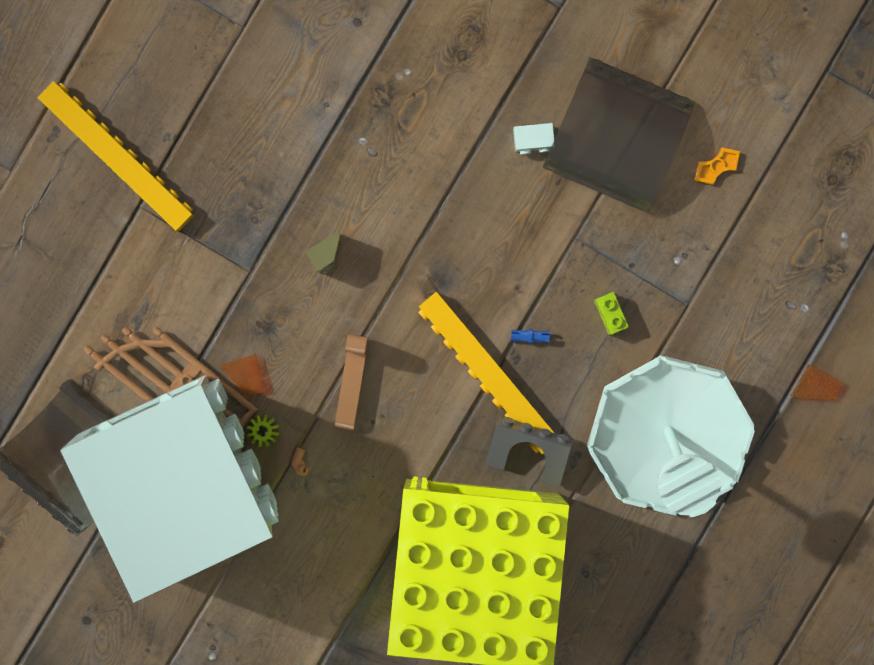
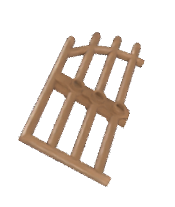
[84,327,259,428]

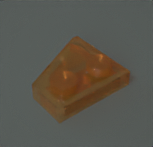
[220,354,267,397]
[790,364,843,400]

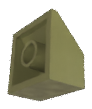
[305,231,342,274]

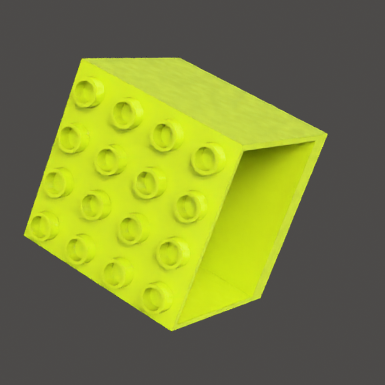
[387,476,569,665]

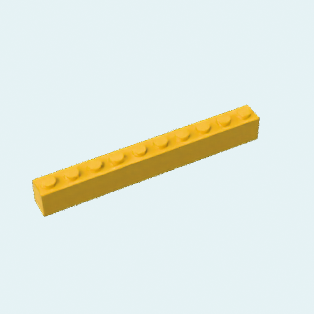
[38,81,194,232]
[418,292,554,454]

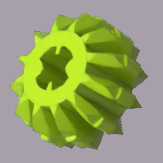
[247,415,280,447]

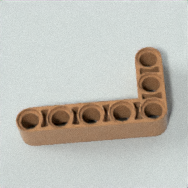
[335,334,369,430]

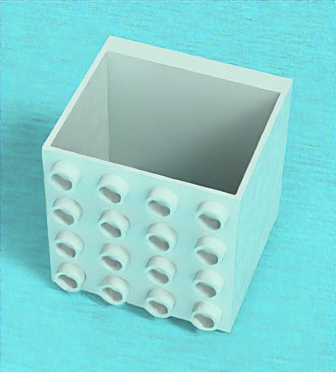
[60,375,279,603]

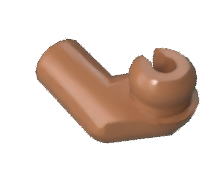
[291,447,308,476]

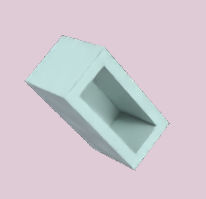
[513,123,555,155]

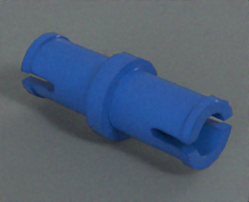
[511,329,550,344]

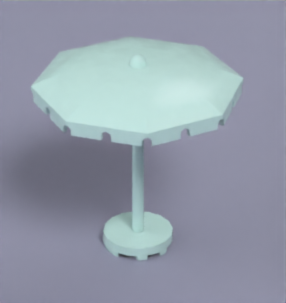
[587,355,755,517]

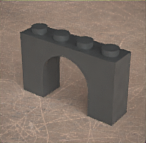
[486,416,574,487]

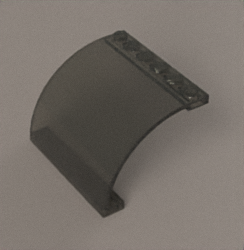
[542,57,695,213]
[0,379,114,536]

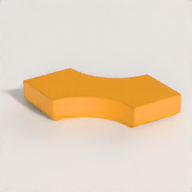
[694,147,740,185]

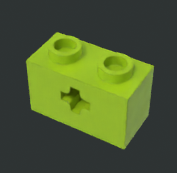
[594,292,628,335]

